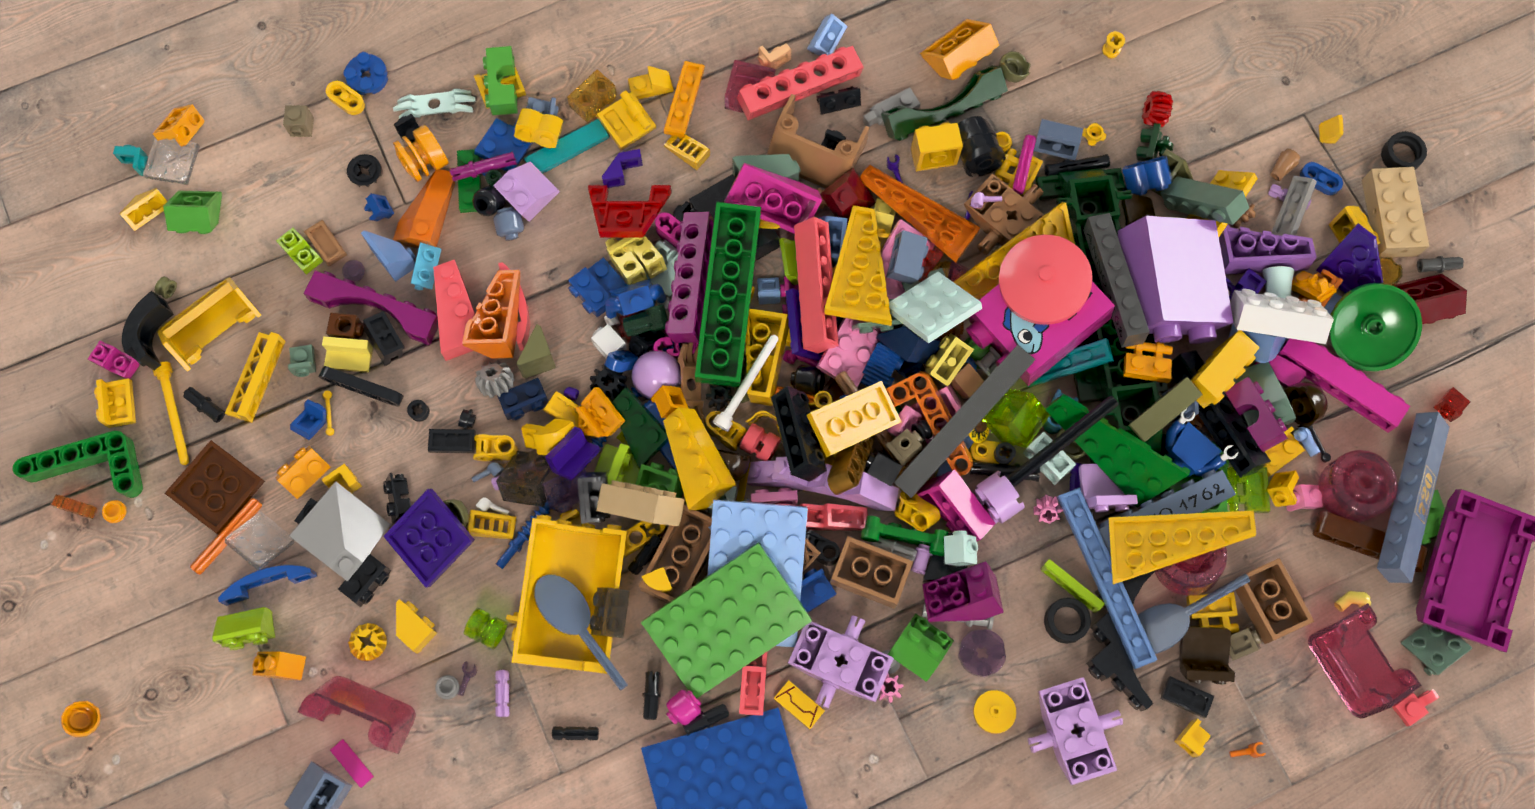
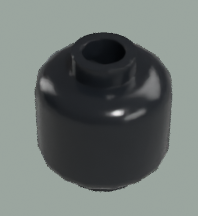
[472,185,505,216]
[790,365,825,395]

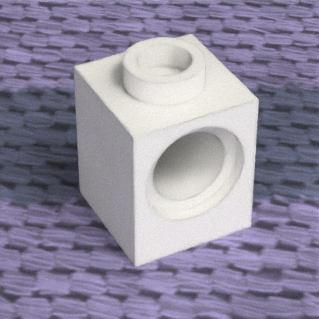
[591,324,627,358]

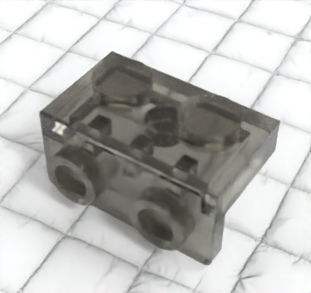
[590,587,630,638]

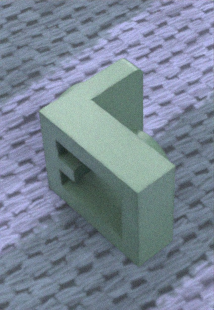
[288,344,316,377]

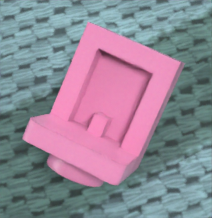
[1286,484,1323,511]

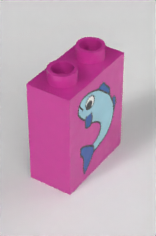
[966,282,1115,386]

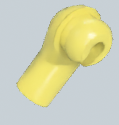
[1334,591,1371,612]

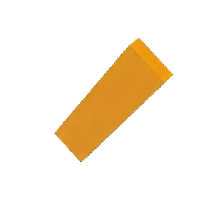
[664,61,705,138]

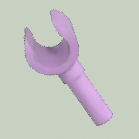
[971,192,1002,208]

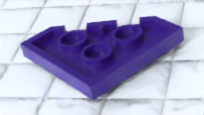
[1316,223,1383,293]

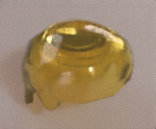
[1379,257,1403,286]

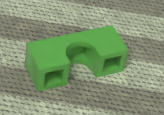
[483,46,518,115]

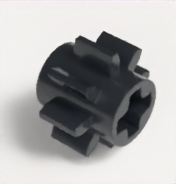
[706,385,733,412]

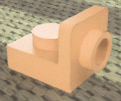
[758,43,791,73]

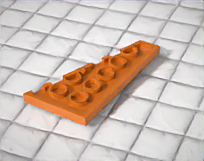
[860,165,980,263]

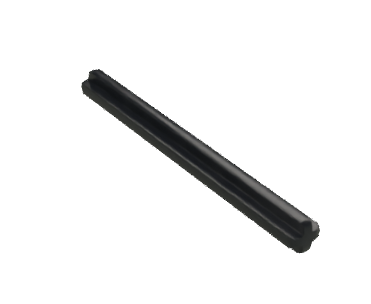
[1006,396,1119,487]

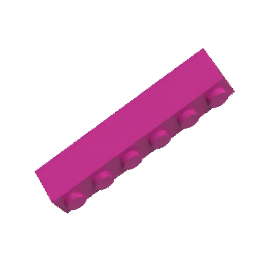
[1277,338,1410,433]

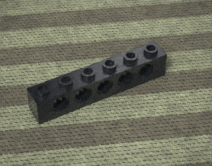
[1171,350,1271,478]

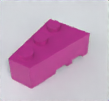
[916,469,996,541]

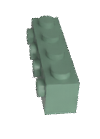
[1161,176,1250,225]

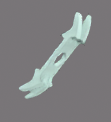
[393,89,476,119]

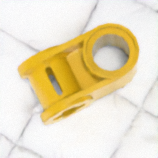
[705,411,747,451]
[473,434,519,461]
[894,491,940,531]

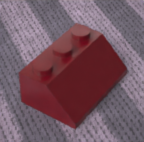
[1392,274,1467,324]

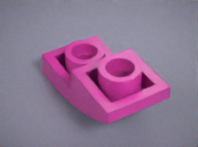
[88,341,140,379]
[1254,355,1307,388]

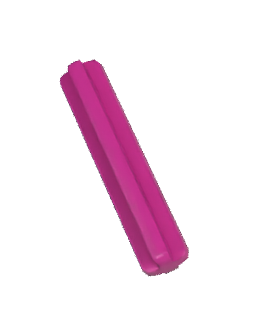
[1012,135,1036,195]

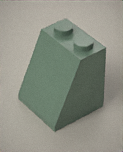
[732,154,800,181]

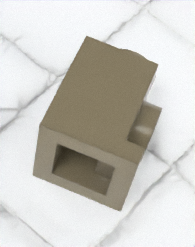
[886,429,924,467]

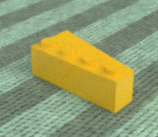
[746,309,789,406]
[1191,330,1260,408]
[663,407,736,510]

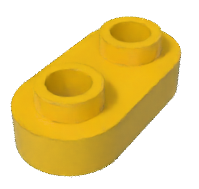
[326,81,365,115]
[969,440,1015,465]

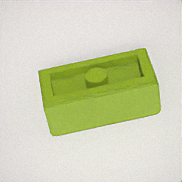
[779,238,798,285]

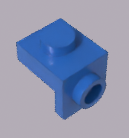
[290,399,326,440]

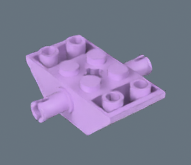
[788,615,894,709]
[1028,677,1123,785]

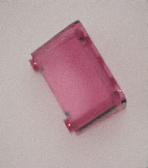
[1308,603,1422,719]
[298,676,416,754]

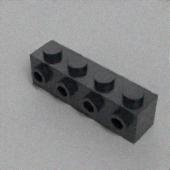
[771,386,827,482]

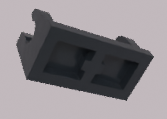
[363,311,405,366]
[577,472,611,524]

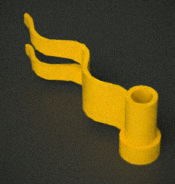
[746,391,833,426]

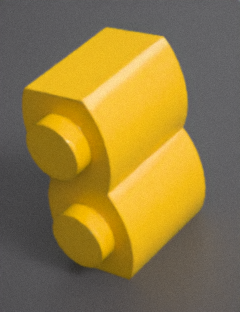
[514,108,563,148]

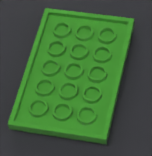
[641,542,812,698]

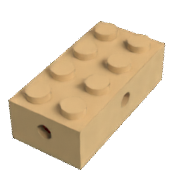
[1362,167,1429,258]

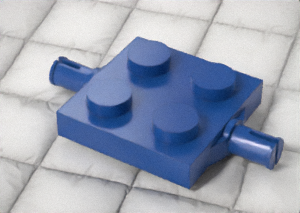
[474,118,533,178]

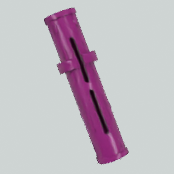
[450,151,517,182]

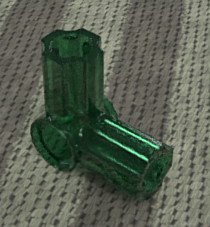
[623,305,670,337]

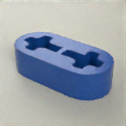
[604,350,638,372]

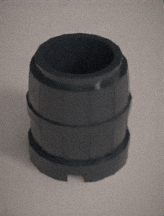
[958,116,1006,177]

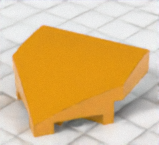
[576,387,626,437]

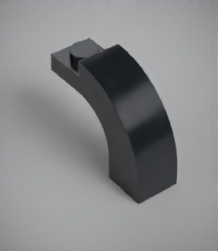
[122,291,174,371]

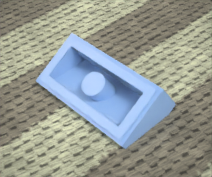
[807,14,847,56]

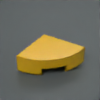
[641,567,673,592]

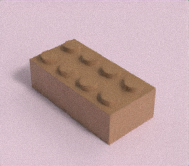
[639,505,712,603]

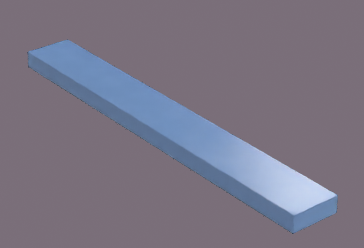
[1057,488,1158,670]

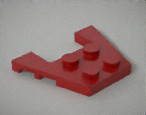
[588,185,672,238]

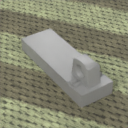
[1271,176,1317,236]

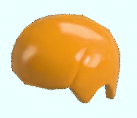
[61,701,101,738]

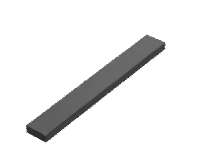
[894,345,1036,498]

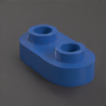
[1300,162,1343,195]

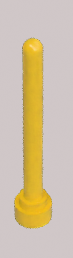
[153,362,189,465]

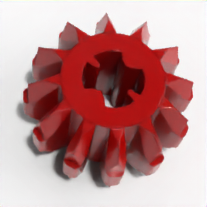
[1142,91,1173,127]

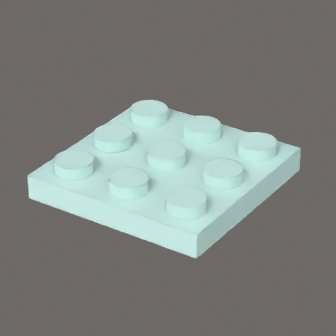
[889,272,982,343]

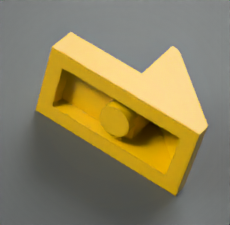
[628,66,674,100]

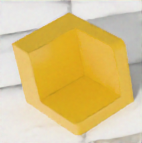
[322,463,362,494]
[1174,718,1211,758]

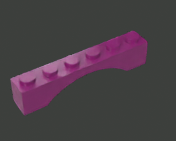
[303,271,439,346]

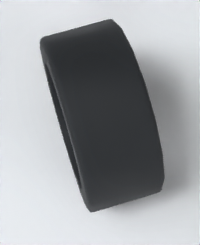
[1381,131,1427,170]
[1044,597,1091,644]

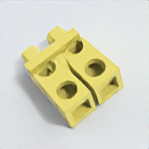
[605,236,667,285]

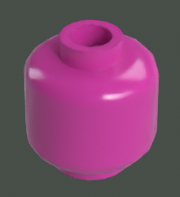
[666,690,702,725]

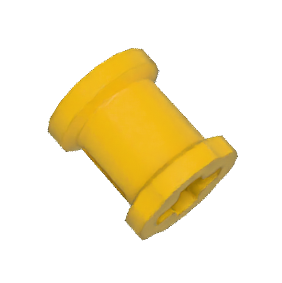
[1102,31,1125,58]

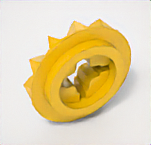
[348,623,387,661]

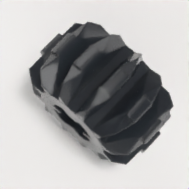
[590,364,627,402]

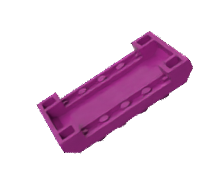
[1416,489,1535,653]

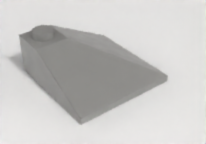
[289,481,390,581]

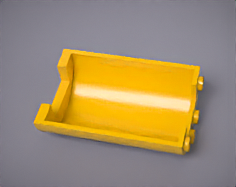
[512,515,627,674]

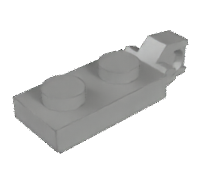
[863,88,920,127]

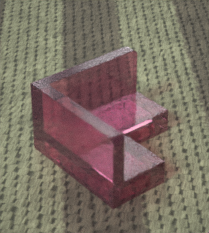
[724,60,776,113]

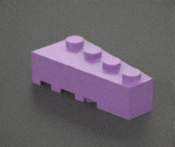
[1219,225,1317,274]

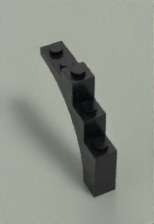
[1086,571,1155,712]

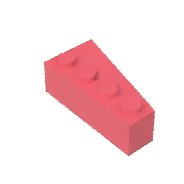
[433,260,475,361]

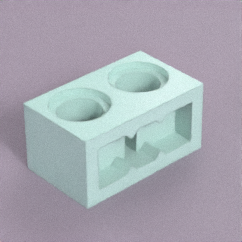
[1023,432,1076,485]

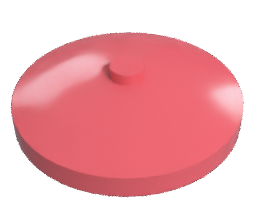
[999,235,1092,325]

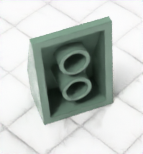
[1233,362,1296,427]

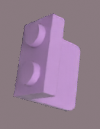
[1079,464,1138,512]

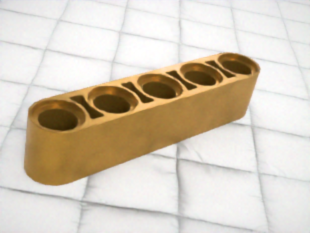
[827,435,875,495]

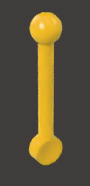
[322,390,335,436]

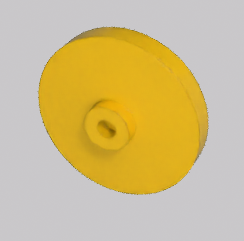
[973,690,1016,734]

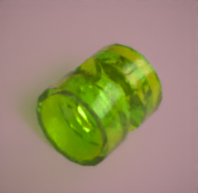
[464,608,508,650]

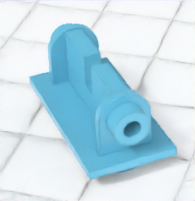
[411,242,441,290]

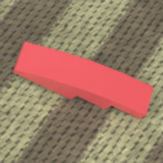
[777,503,868,531]
[739,652,767,715]

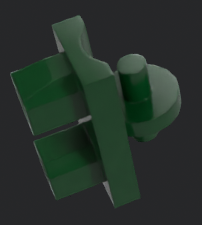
[1136,123,1174,161]

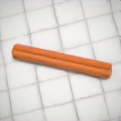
[190,498,262,575]

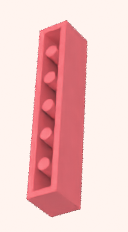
[794,217,839,354]

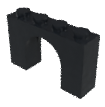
[688,174,780,261]

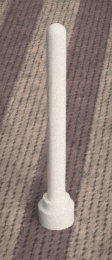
[713,335,778,432]

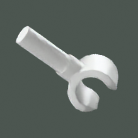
[476,498,509,515]

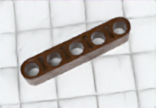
[1313,511,1428,572]

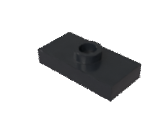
[428,429,476,453]
[1160,676,1214,718]

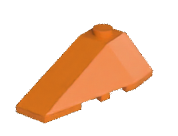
[393,169,456,248]

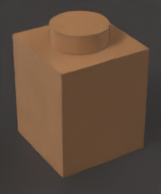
[950,363,984,399]

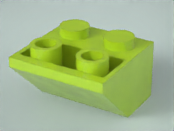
[212,607,275,650]

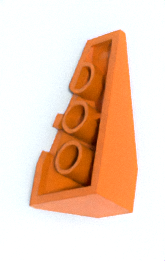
[462,270,520,358]

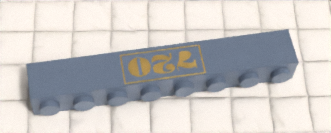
[1377,412,1450,583]

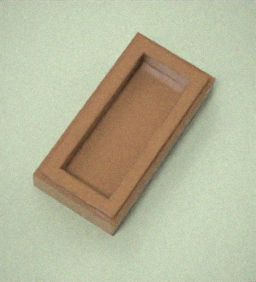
[304,220,347,267]

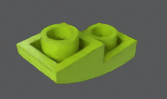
[276,227,323,275]

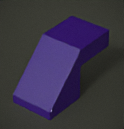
[602,149,643,188]

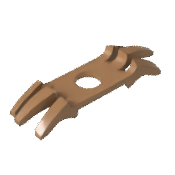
[678,342,706,423]

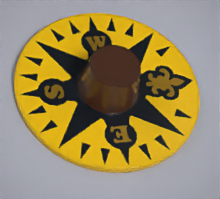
[969,415,990,443]

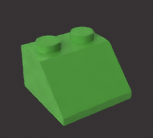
[163,191,222,234]

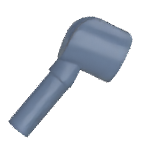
[472,462,505,482]

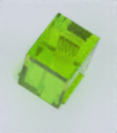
[982,389,1050,448]

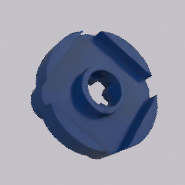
[343,52,388,95]

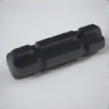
[628,534,662,575]
[552,726,599,740]

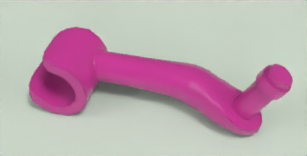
[783,350,825,374]

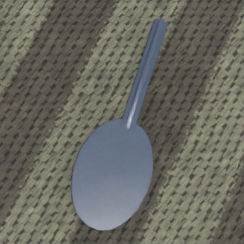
[1138,573,1251,654]
[534,575,628,690]

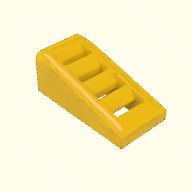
[664,135,710,170]
[466,510,516,540]

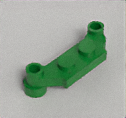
[861,516,949,556]

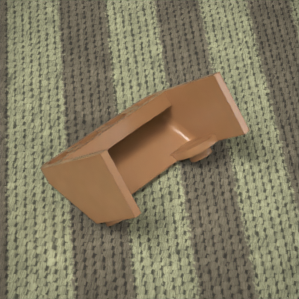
[767,94,870,188]

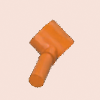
[1229,742,1266,758]

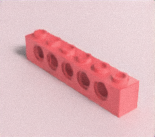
[737,46,864,121]

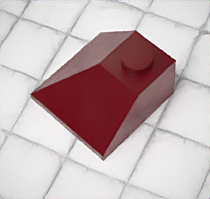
[820,168,876,225]

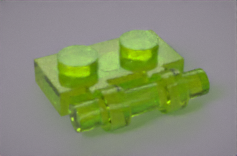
[1226,467,1270,513]

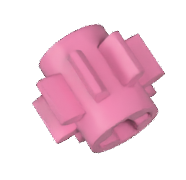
[1033,495,1063,524]
[879,673,904,703]

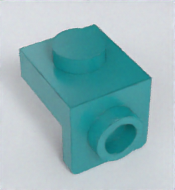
[113,145,150,176]

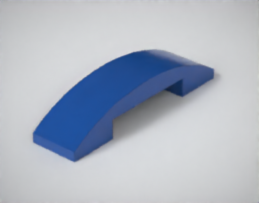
[218,565,318,606]

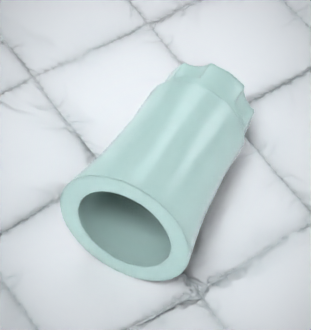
[1262,266,1294,298]

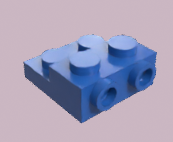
[568,257,627,318]

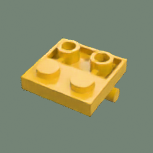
[597,91,656,150]

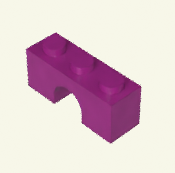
[1225,377,1288,452]

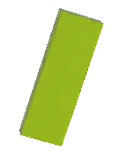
[1040,559,1105,613]

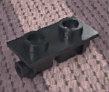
[816,86,861,115]
[383,473,411,523]

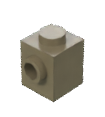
[283,105,314,137]

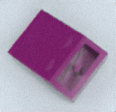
[922,561,1004,622]

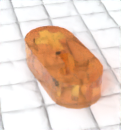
[51,494,98,519]

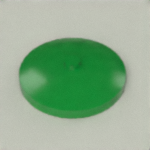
[1328,283,1422,371]

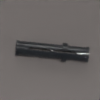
[1044,154,1110,176]
[970,460,1040,482]

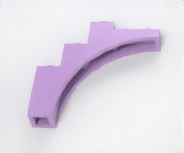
[747,457,899,511]

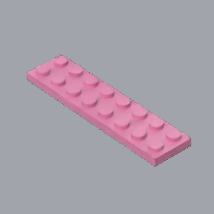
[816,219,935,387]

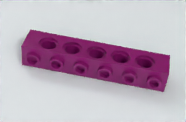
[665,212,714,343]

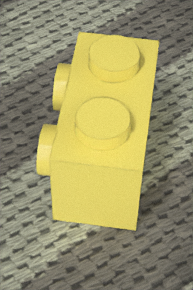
[925,333,974,386]

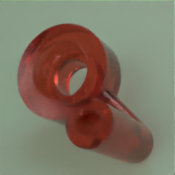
[918,248,944,282]

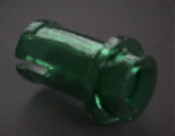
[485,169,502,186]

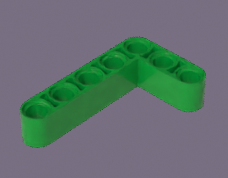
[13,431,143,498]

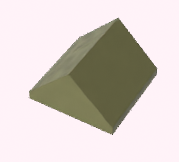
[516,324,556,379]

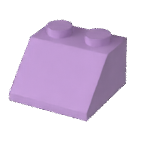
[493,162,560,222]

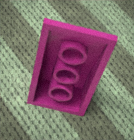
[724,163,822,234]

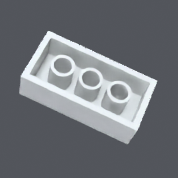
[1230,289,1334,344]

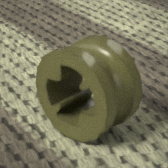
[154,276,177,299]

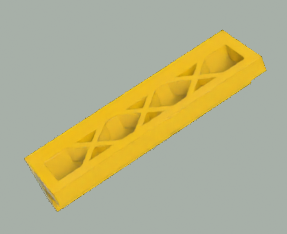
[225,332,286,423]

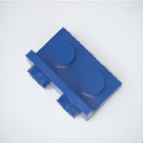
[800,569,836,613]

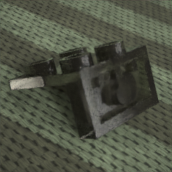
[496,451,551,507]

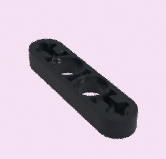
[318,366,404,407]

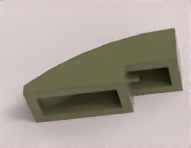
[1129,377,1203,442]

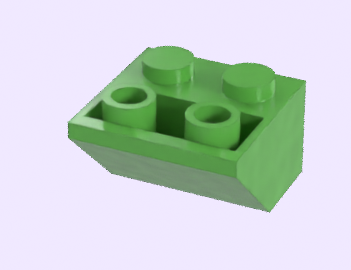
[888,613,954,682]

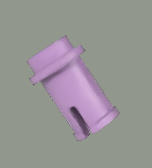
[911,544,933,575]

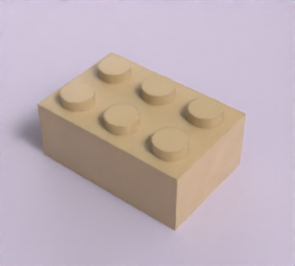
[596,480,685,526]

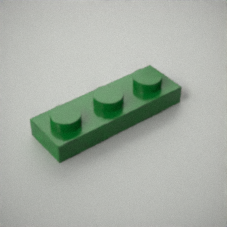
[457,149,481,213]

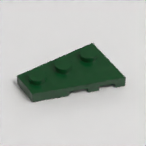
[612,388,669,469]

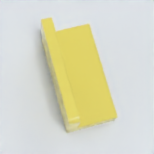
[322,336,373,373]

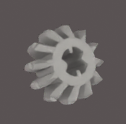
[475,360,515,398]

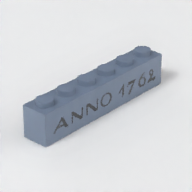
[1099,470,1236,556]

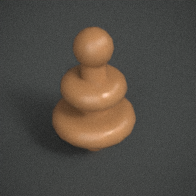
[1233,204,1256,228]

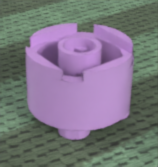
[974,471,1025,524]

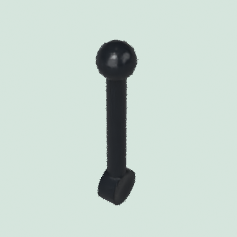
[1308,425,1331,463]

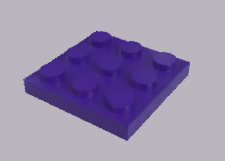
[383,489,475,588]

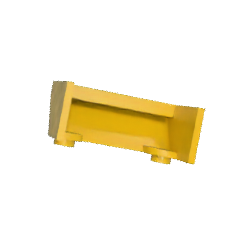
[157,277,261,372]

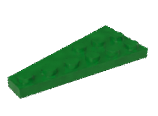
[1045,394,1191,508]

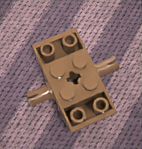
[964,173,1044,255]

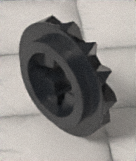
[347,154,382,187]

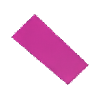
[330,739,374,788]

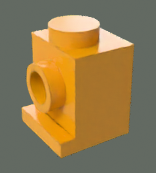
[651,385,688,418]

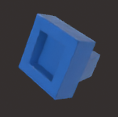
[364,193,395,221]

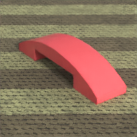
[498,262,530,351]

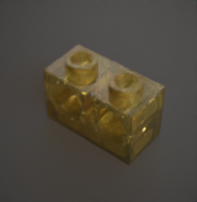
[567,70,617,122]

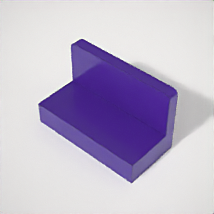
[545,427,601,480]

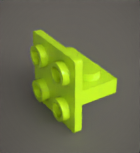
[594,443,640,485]

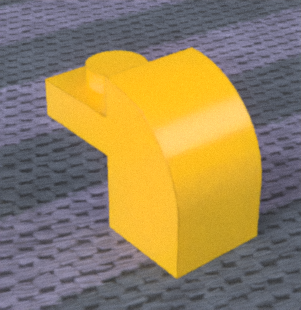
[521,418,574,455]

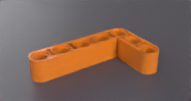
[885,371,973,476]

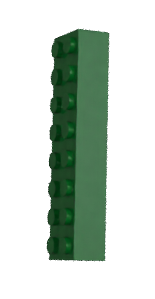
[695,202,761,387]

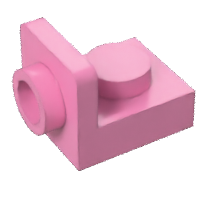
[887,405,923,437]

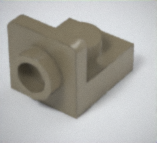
[1230,627,1262,661]

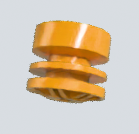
[393,124,449,182]

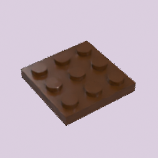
[164,440,265,535]

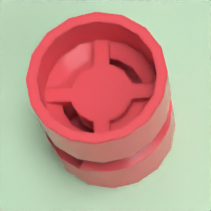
[740,423,781,461]

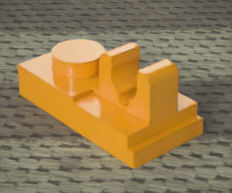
[1292,270,1337,302]

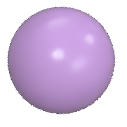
[632,350,681,400]

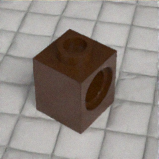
[326,313,364,340]

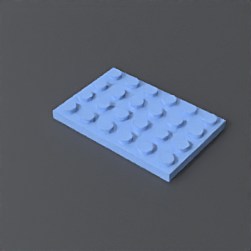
[708,499,808,647]

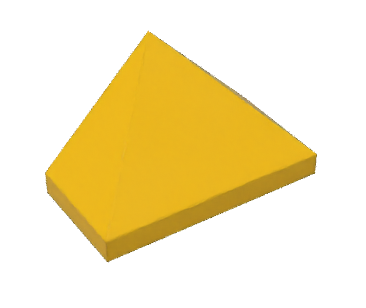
[120,188,168,231]

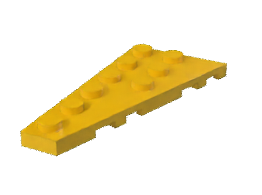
[954,202,1075,299]
[825,206,892,326]
[1108,511,1256,585]

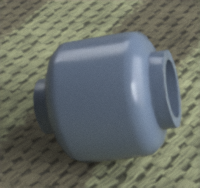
[493,207,524,241]

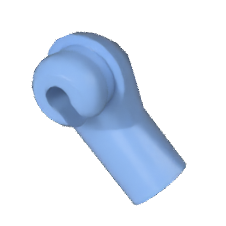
[1294,427,1321,457]

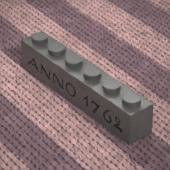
[1083,213,1150,348]

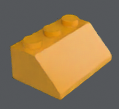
[920,19,999,80]

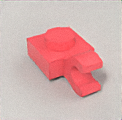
[1392,689,1439,726]

